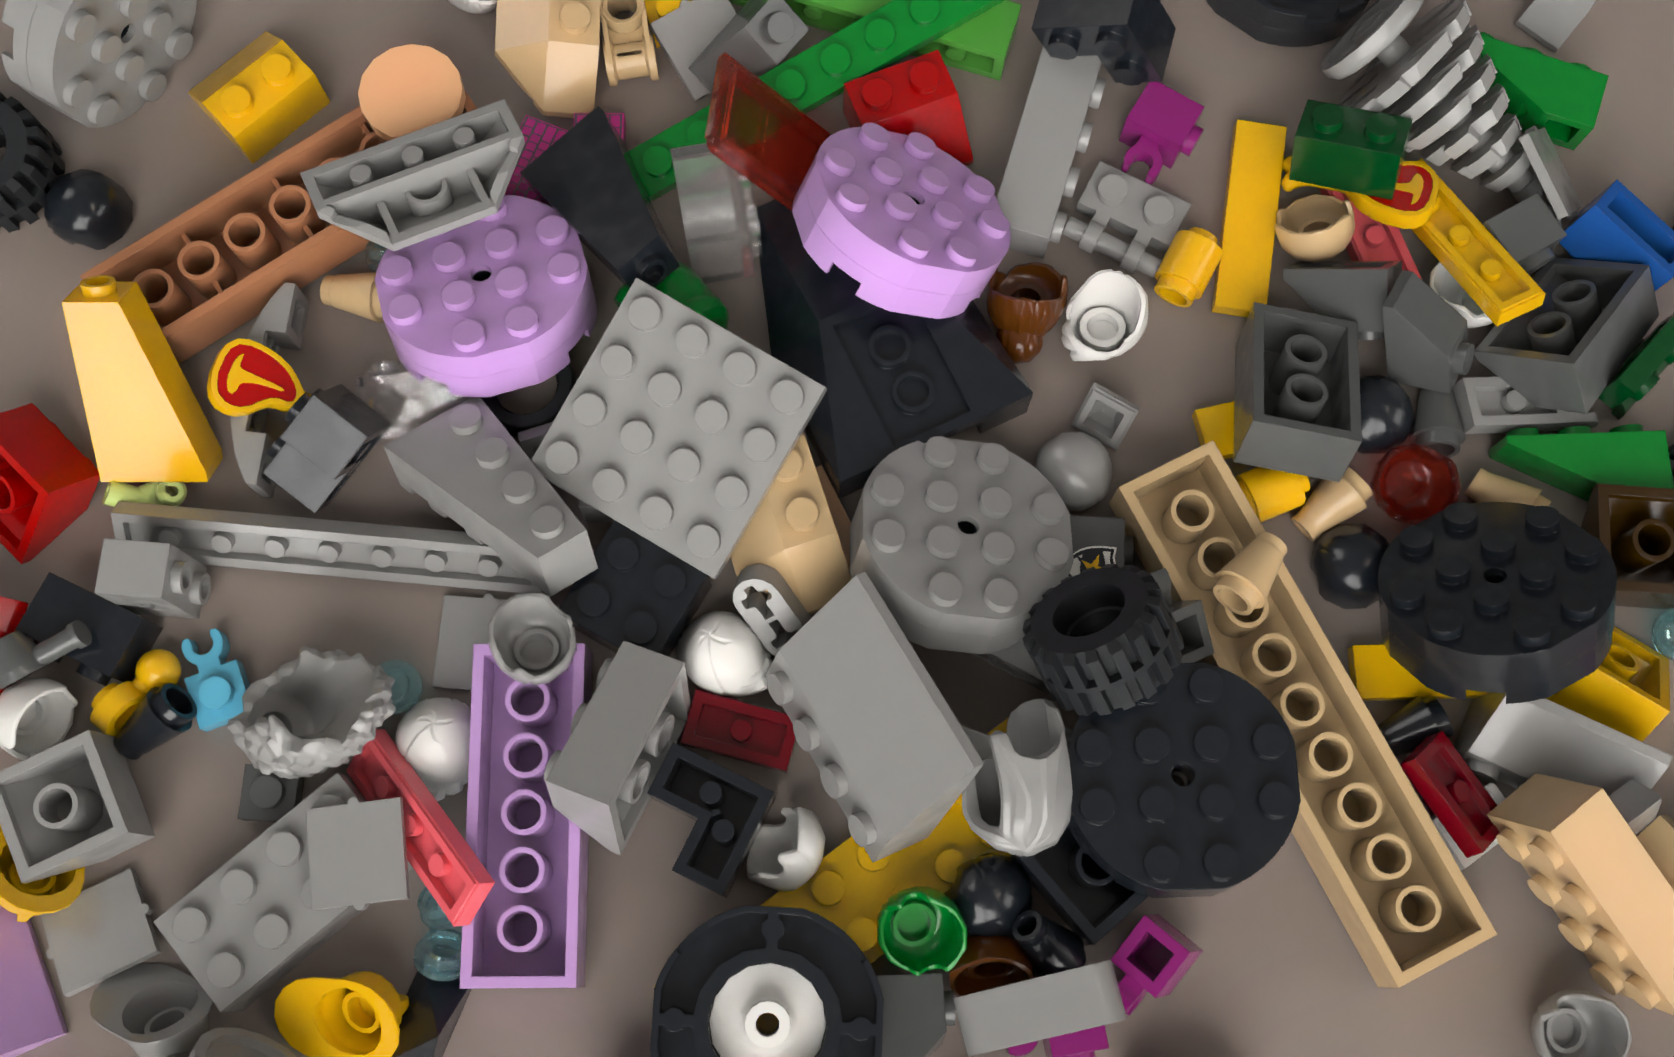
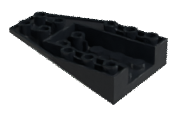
[753,189,1033,499]

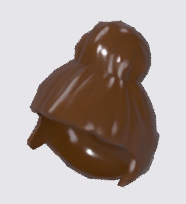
[986,262,1068,364]

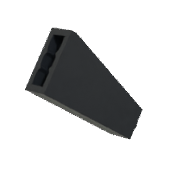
[520,106,680,289]

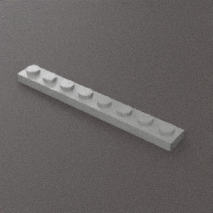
[111,501,543,593]

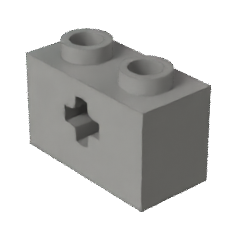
[94,538,211,619]

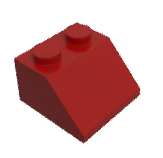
[843,50,973,166]
[0,403,100,565]

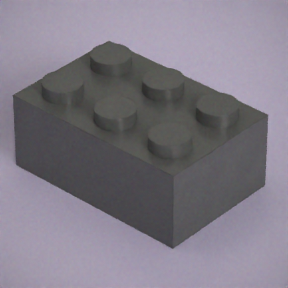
[1233,302,1362,482]

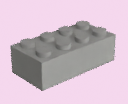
[153,772,413,1012]

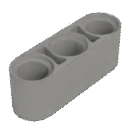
[953,960,1127,1057]

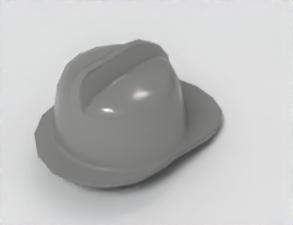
[89,963,213,1057]

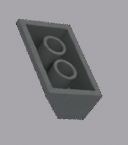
[1474,257,1659,414]

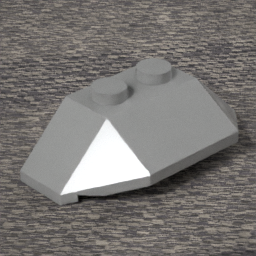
[300,99,525,251]

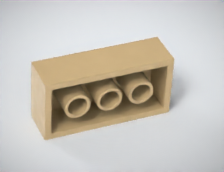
[1487,773,1674,1015]

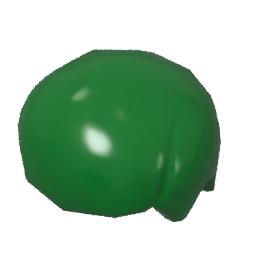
[877,887,967,976]

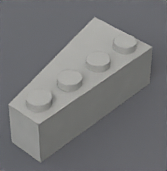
[383,397,598,596]

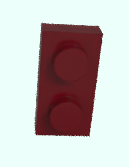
[681,690,796,773]
[1400,731,1500,858]

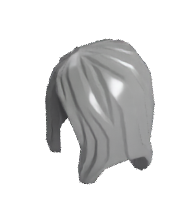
[962,699,1073,857]

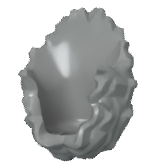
[227,646,396,779]

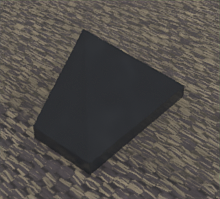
[392,959,471,1057]

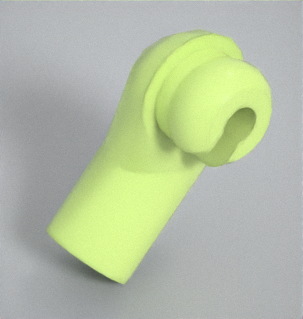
[102,481,187,507]

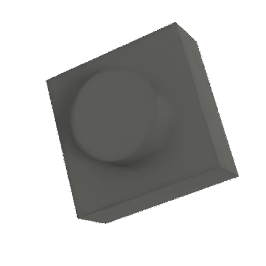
[238,764,305,822]

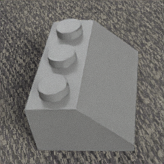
[544,641,691,855]
[1454,692,1673,796]

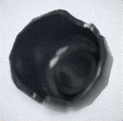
[44,169,133,250]
[1357,375,1414,454]
[1311,524,1390,609]
[944,853,1032,937]

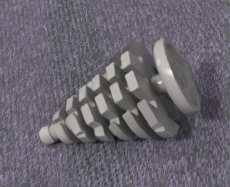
[1320,0,1545,203]

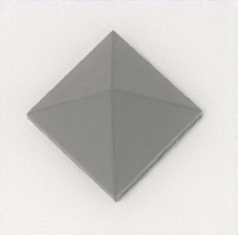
[1071,382,1141,450]

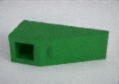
[1479,31,1609,150]
[1488,424,1674,502]

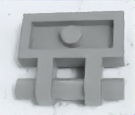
[1062,161,1191,278]

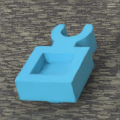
[182,628,250,732]

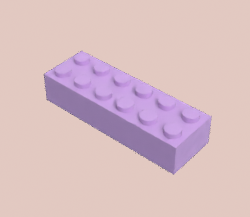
[460,643,593,989]

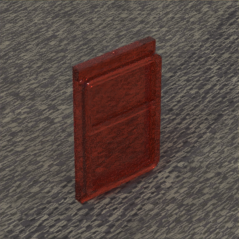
[705,52,831,211]

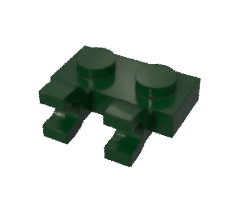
[1598,313,1674,420]

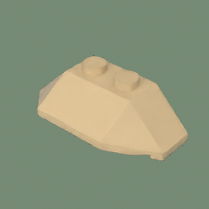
[494,0,601,118]
[730,432,851,614]

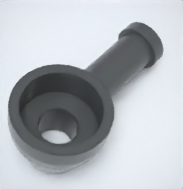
[0,620,92,690]

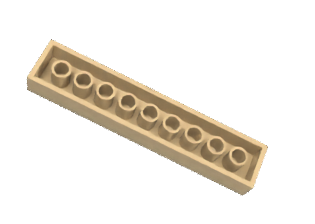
[1109,440,1497,988]

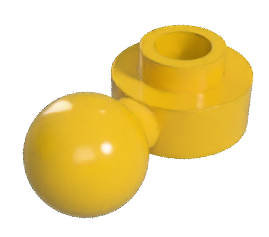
[90,649,181,736]

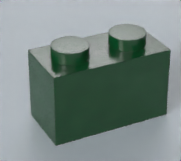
[1289,99,1413,200]

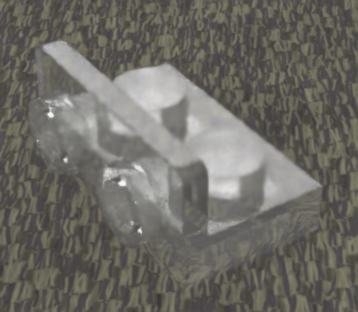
[354,359,469,439]

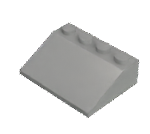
[765,571,985,863]

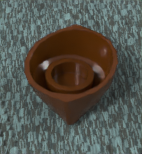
[949,935,1035,997]

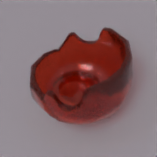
[1370,443,1462,525]

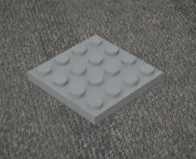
[531,278,827,579]

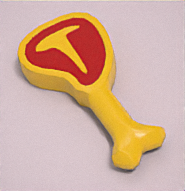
[1281,155,1439,229]
[207,338,366,417]

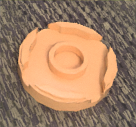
[358,44,466,141]

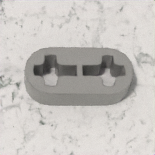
[733,564,811,656]

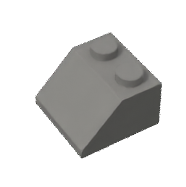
[0,730,155,883]

